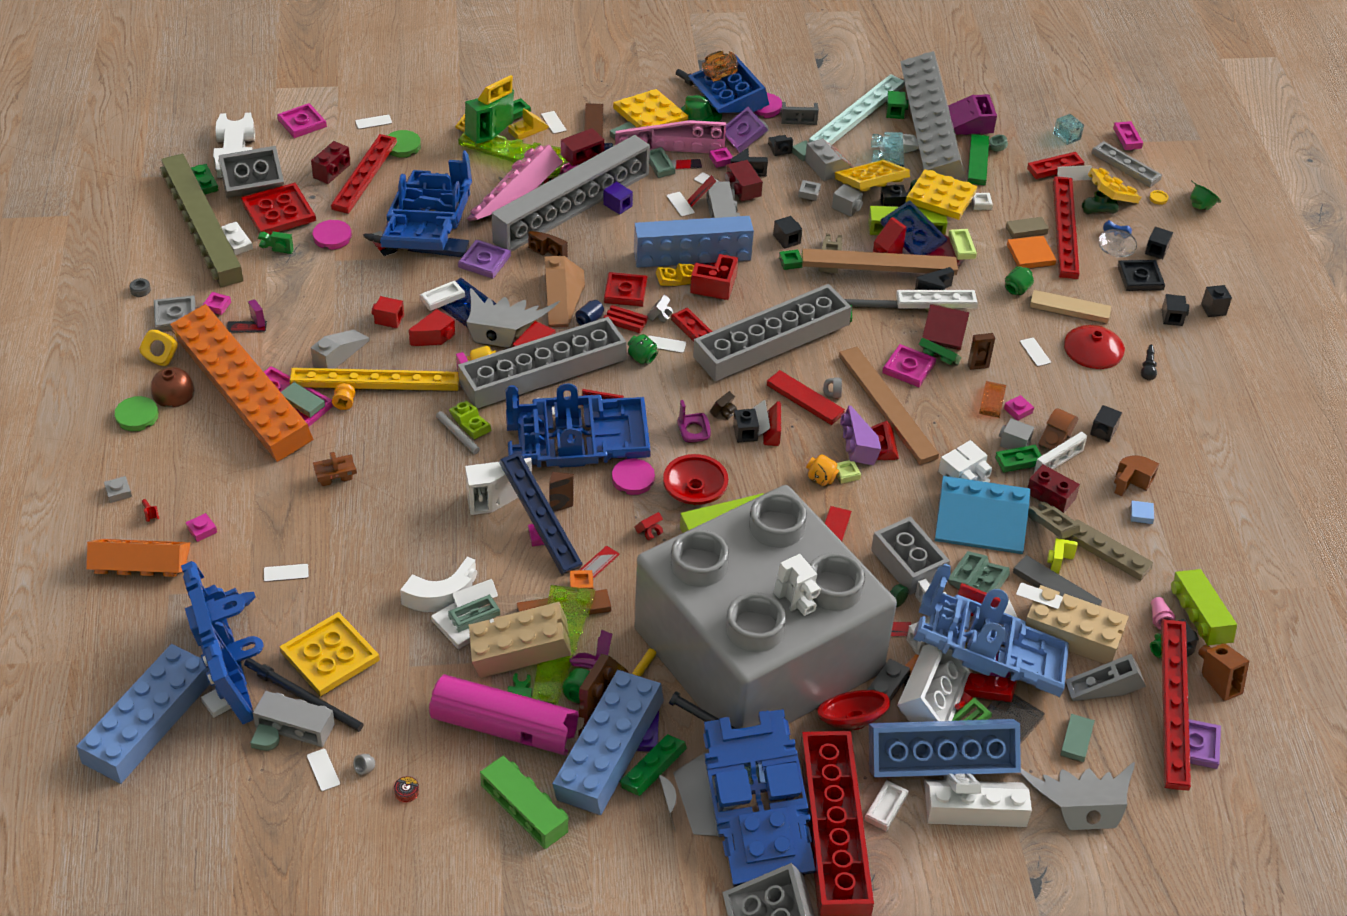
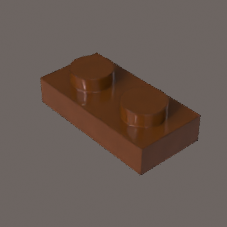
[967,333,995,370]

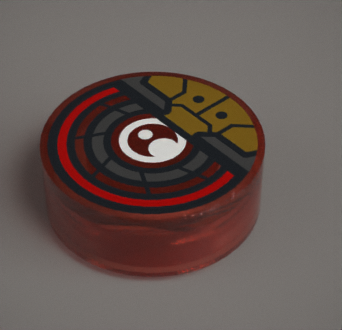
[394,776,419,802]

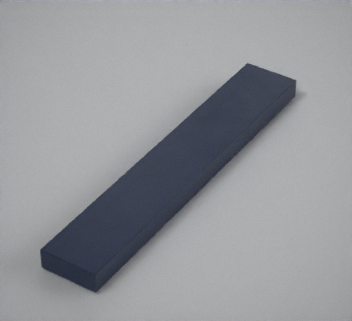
[499,451,583,575]

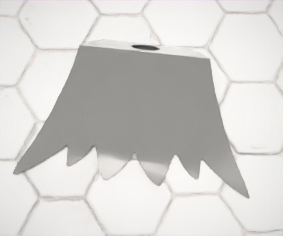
[466,288,560,348]
[659,751,738,837]
[1021,762,1135,830]

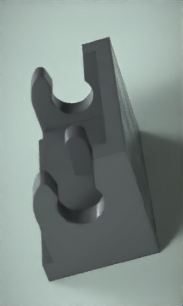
[781,102,819,125]

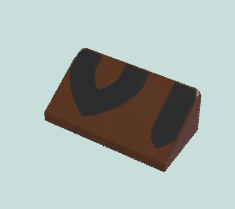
[549,472,574,512]

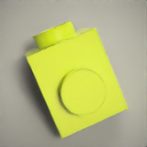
[1047,538,1078,574]

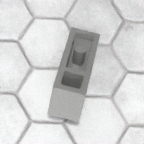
[311,329,370,369]
[1065,654,1146,701]

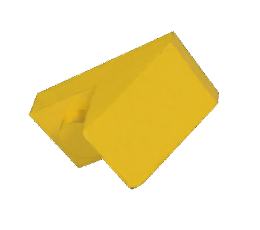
[508,108,548,141]

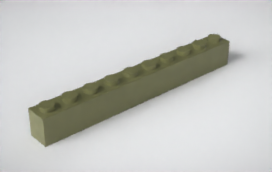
[160,153,243,288]

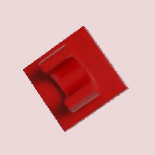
[634,512,663,540]

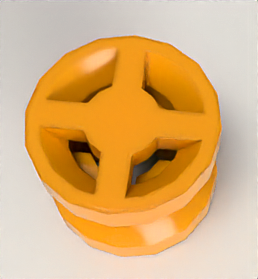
[332,383,355,410]

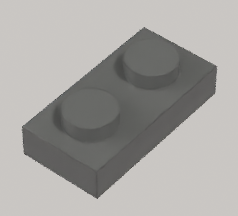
[867,659,910,701]

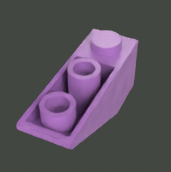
[840,405,881,465]

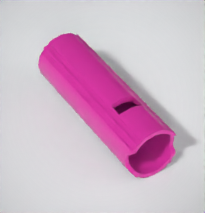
[429,674,579,756]

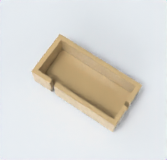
[1026,585,1129,664]
[469,602,571,678]

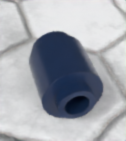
[575,300,604,326]

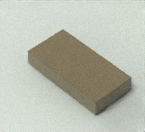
[1006,217,1049,239]

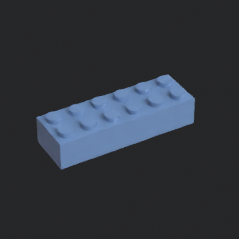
[634,216,754,268]
[76,644,210,784]
[552,670,664,815]
[869,719,1021,777]

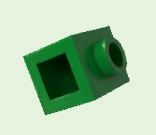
[886,91,909,119]

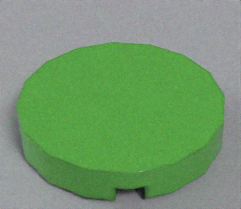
[387,130,421,158]
[114,396,159,431]

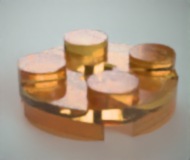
[702,51,738,81]

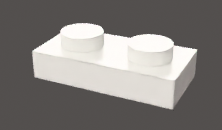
[221,222,253,255]

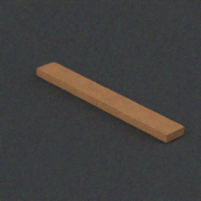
[801,248,958,275]
[839,346,939,465]

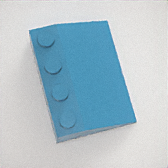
[935,476,1030,554]

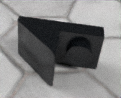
[730,149,768,176]
[915,267,954,290]

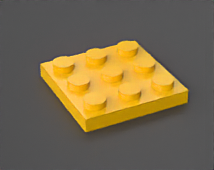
[613,89,688,127]
[835,160,910,191]
[906,169,977,220]
[279,612,380,697]

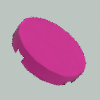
[753,93,782,118]
[312,220,352,250]
[612,458,655,495]

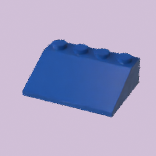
[688,54,769,113]

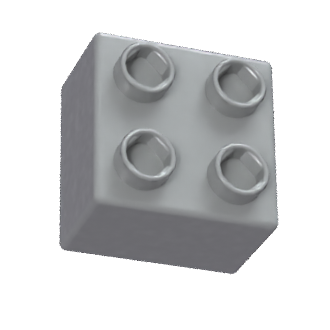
[634,485,897,729]

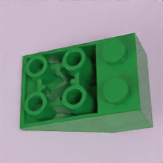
[465,89,514,144]

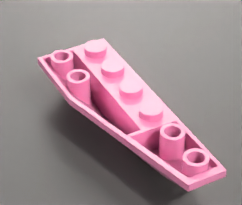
[615,120,726,153]
[467,145,563,221]

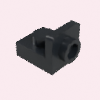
[768,135,793,156]

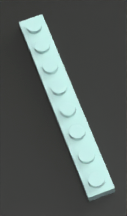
[809,74,905,145]

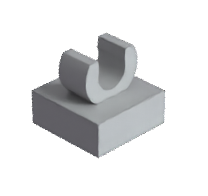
[647,295,673,322]

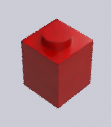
[371,296,404,328]

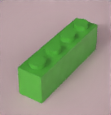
[480,755,569,849]

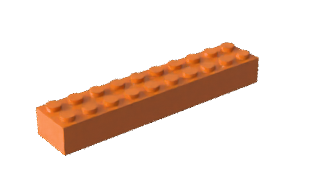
[170,304,314,462]

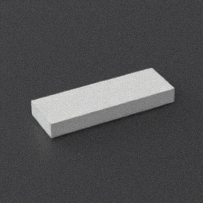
[1034,432,1087,473]
[944,773,981,794]

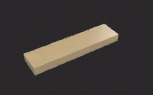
[1030,290,1111,324]

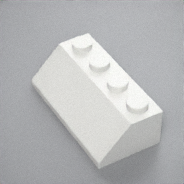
[897,644,971,722]
[924,779,1032,827]

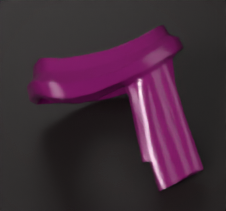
[677,400,711,443]
[569,630,613,669]

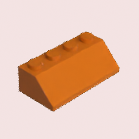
[86,539,190,577]

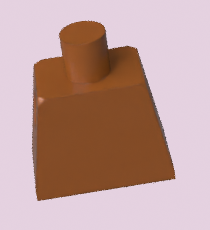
[1198,643,1249,701]

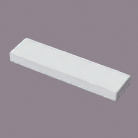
[896,290,978,308]

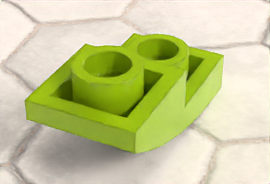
[449,400,492,439]

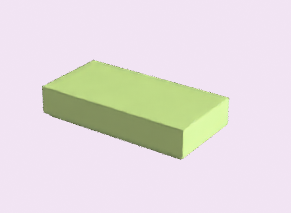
[948,229,977,260]

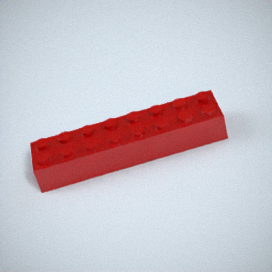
[800,731,874,916]

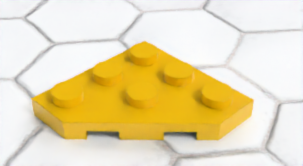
[1088,167,1142,203]

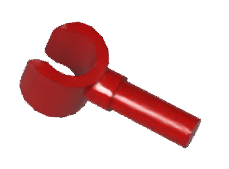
[142,499,159,522]
[955,692,973,710]

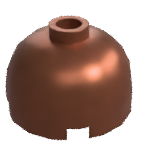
[151,367,195,407]

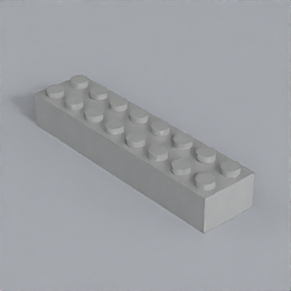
[693,284,852,382]
[458,317,626,408]

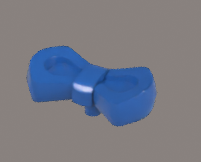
[1103,220,1132,239]

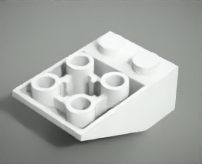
[465,458,532,515]

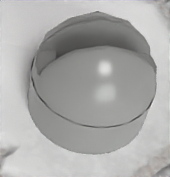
[353,754,375,775]

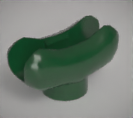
[1082,191,1119,214]

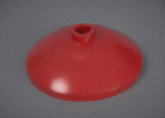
[1064,325,1125,369]
[663,454,729,505]
[818,690,890,730]

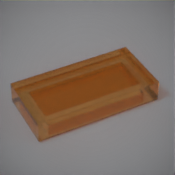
[979,381,1006,418]

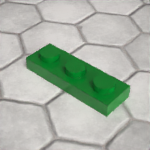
[619,734,687,796]

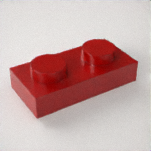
[964,673,1017,702]

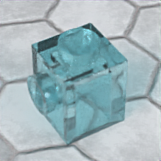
[1053,114,1084,145]

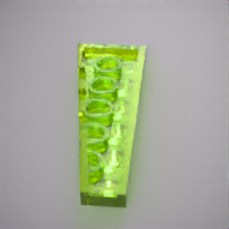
[458,132,568,176]
[532,585,596,705]

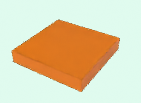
[1007,235,1056,268]

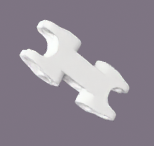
[213,112,255,178]

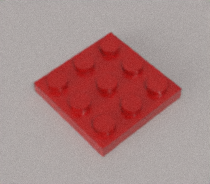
[241,182,316,235]

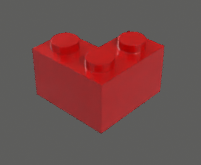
[690,254,738,300]

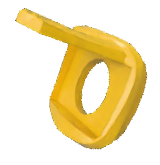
[139,330,178,366]

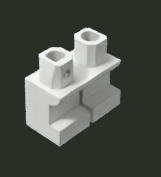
[938,440,992,481]
[773,554,821,616]

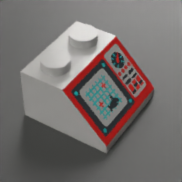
[805,138,853,181]

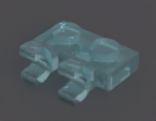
[871,132,904,167]

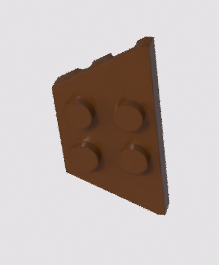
[578,654,628,736]

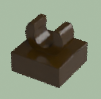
[709,391,737,420]

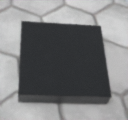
[1117,260,1165,291]

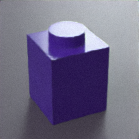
[603,181,633,215]

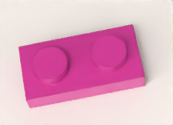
[1113,121,1143,150]

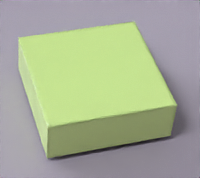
[837,460,861,484]

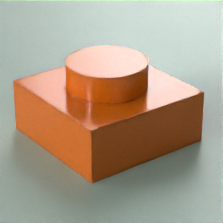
[570,570,594,594]

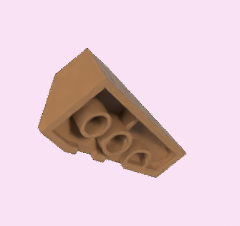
[545,256,585,327]

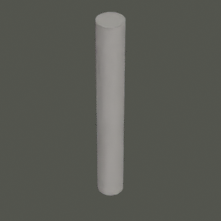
[436,411,480,454]

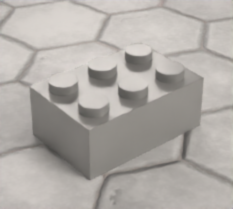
[218,146,284,198]
[871,516,950,595]

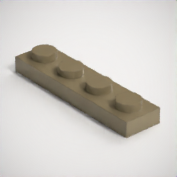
[1067,519,1153,581]

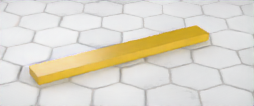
[290,368,459,391]

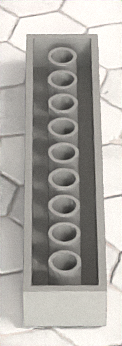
[900,51,965,179]
[492,135,650,252]

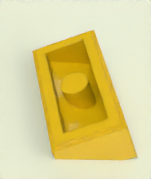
[478,75,513,105]

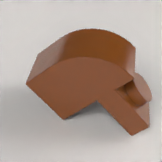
[1038,408,1079,450]
[1114,455,1160,496]

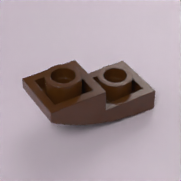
[528,231,568,258]

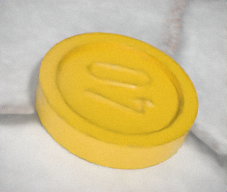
[1149,190,1169,205]

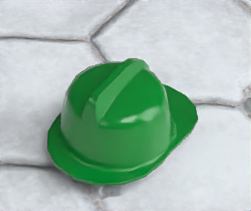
[681,95,722,122]
[1190,180,1221,210]

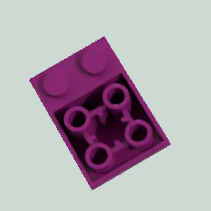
[948,94,997,135]

